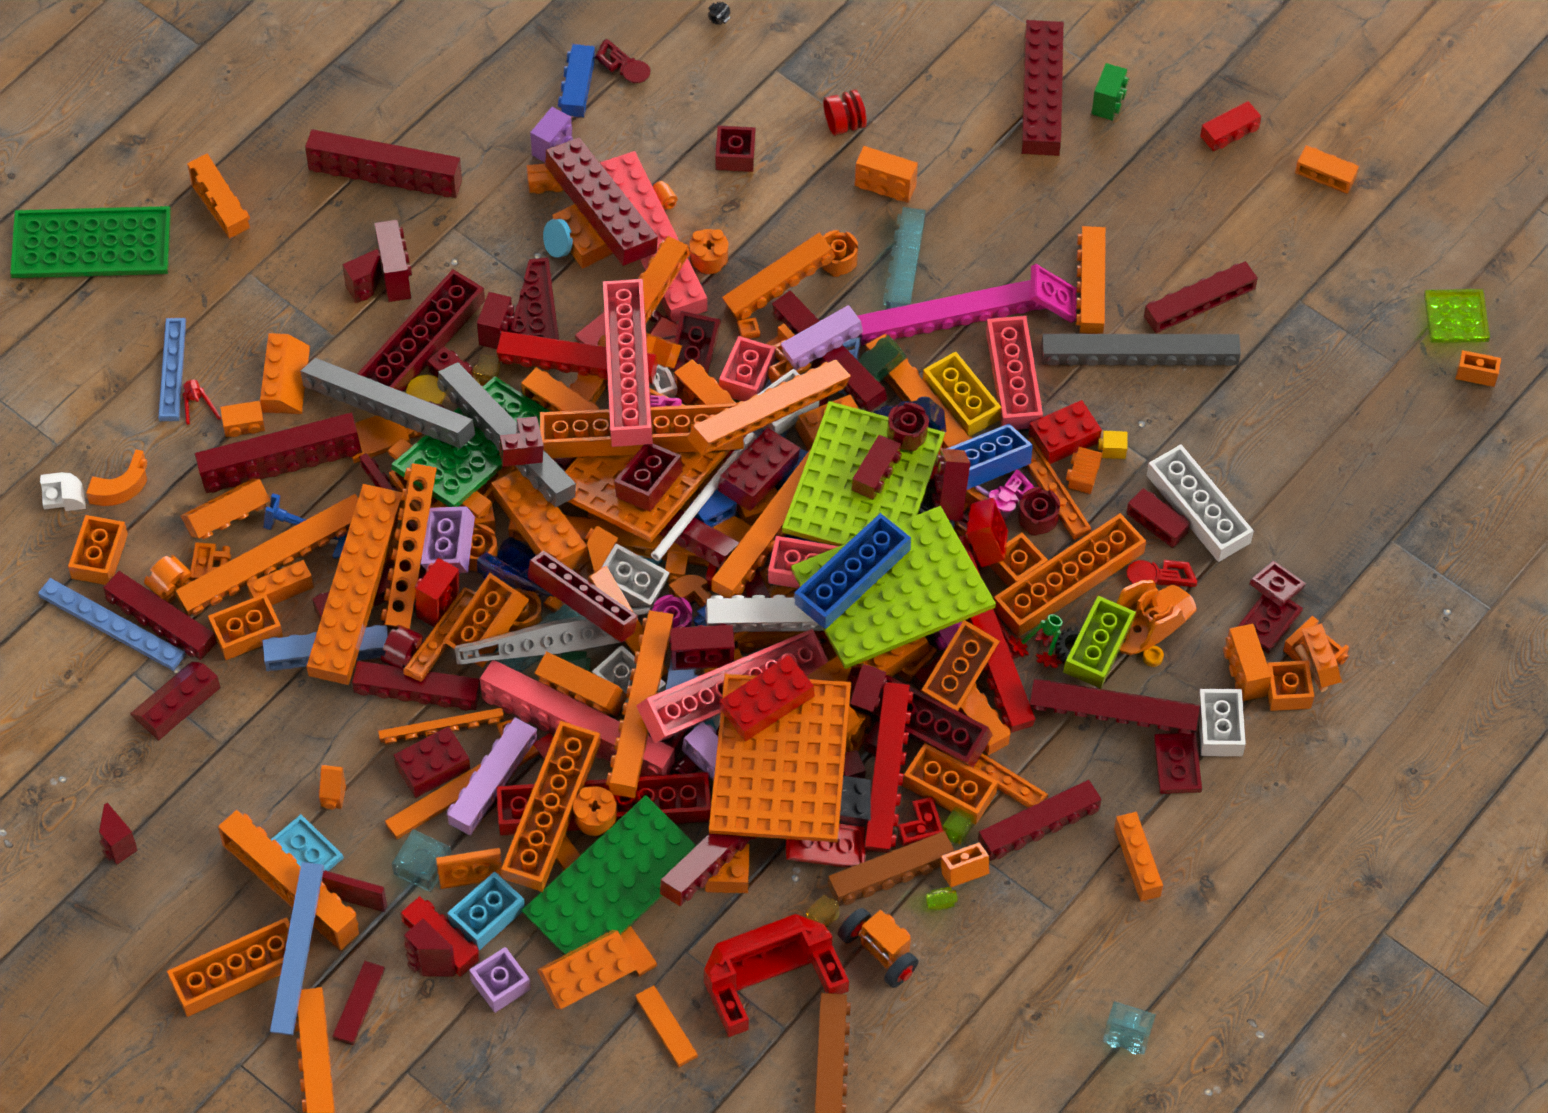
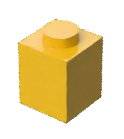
[1098,431,1127,459]

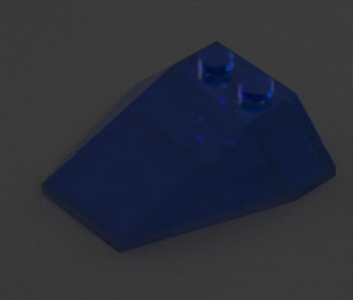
[477,536,555,597]

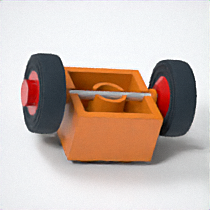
[837,908,919,988]

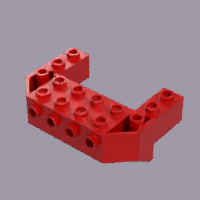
[704,914,849,1038]

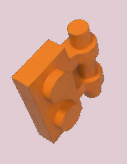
[189,542,231,581]

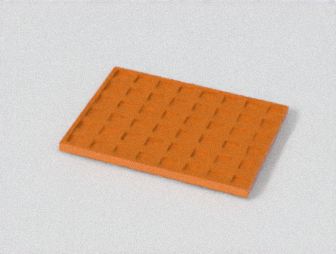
[565,388,731,542]
[709,674,851,842]

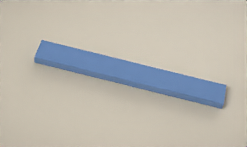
[270,862,324,1036]

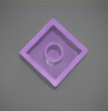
[530,107,573,162]

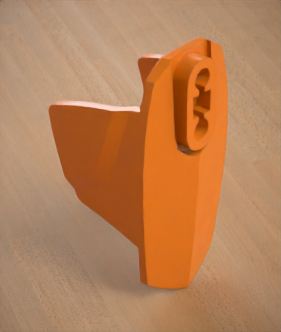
[1117,580,1197,655]

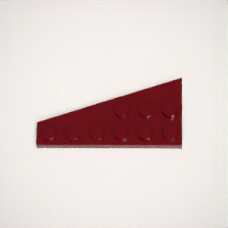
[502,257,559,364]

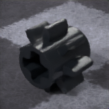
[708,2,731,25]

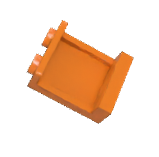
[1283,616,1349,665]

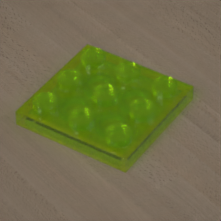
[1424,289,1490,343]

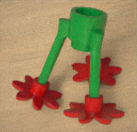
[1008,614,1062,668]

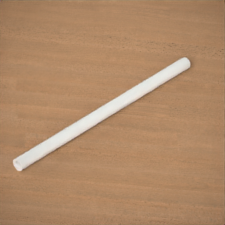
[651,432,757,561]

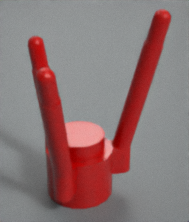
[182,380,221,425]

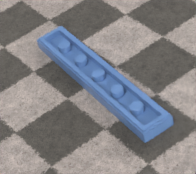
[158,318,186,421]

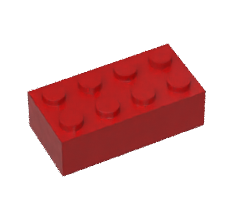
[720,655,815,742]

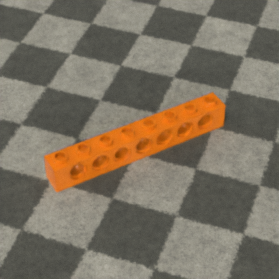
[380,463,437,629]

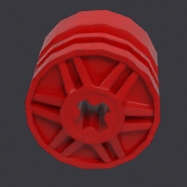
[823,89,867,136]

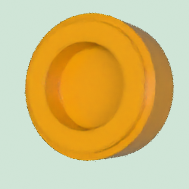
[1143,646,1164,667]

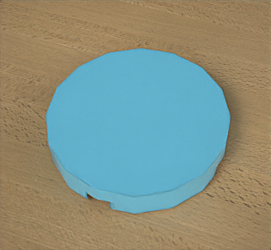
[543,219,573,258]

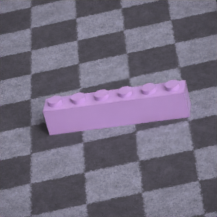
[447,718,537,835]

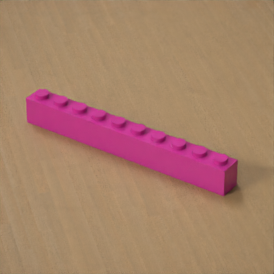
[857,280,1045,346]

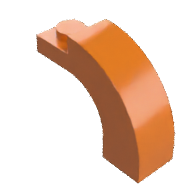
[86,449,147,506]

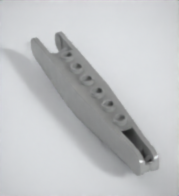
[455,606,650,664]

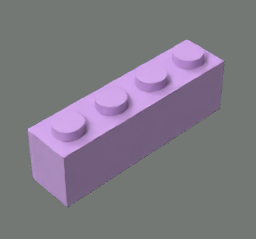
[781,305,863,370]

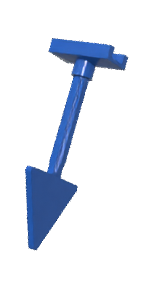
[263,493,348,559]

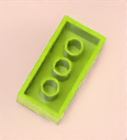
[1063,596,1136,689]

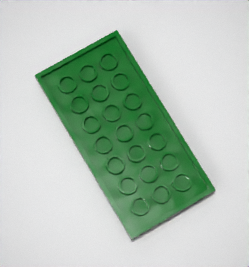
[10,206,171,278]
[391,376,550,507]
[522,795,696,955]

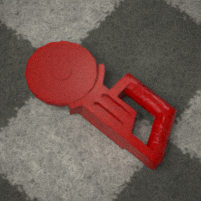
[1127,560,1197,587]

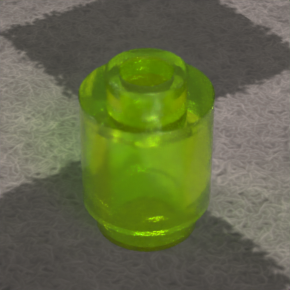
[926,886,958,911]

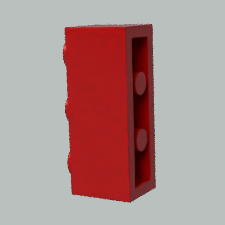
[1200,101,1262,152]

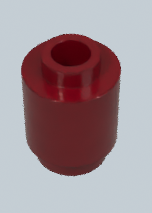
[670,754,700,775]

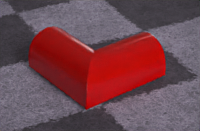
[898,797,944,846]

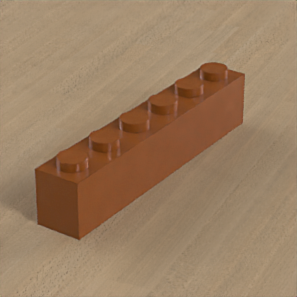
[828,831,955,906]
[815,993,851,1113]

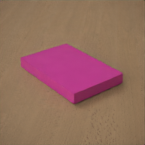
[1030,264,1077,323]

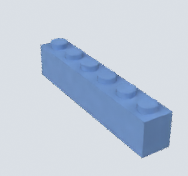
[263,625,388,671]

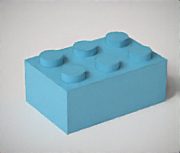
[448,871,525,950]

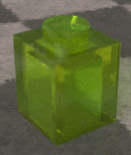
[943,806,974,845]

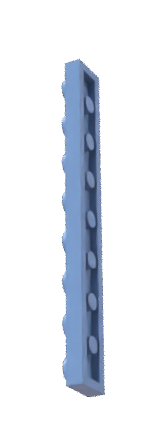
[38,578,185,671]

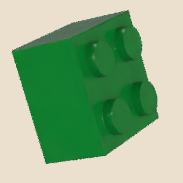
[1091,63,1129,121]

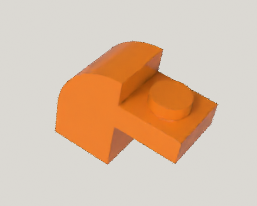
[669,575,712,608]

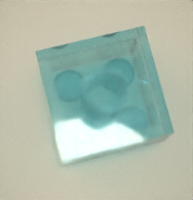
[392,829,451,892]
[1103,1001,1156,1055]

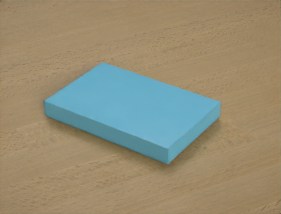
[270,814,344,871]

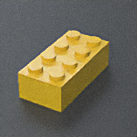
[923,351,1001,437]

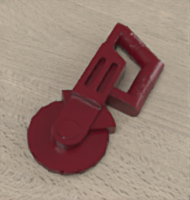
[595,38,651,84]

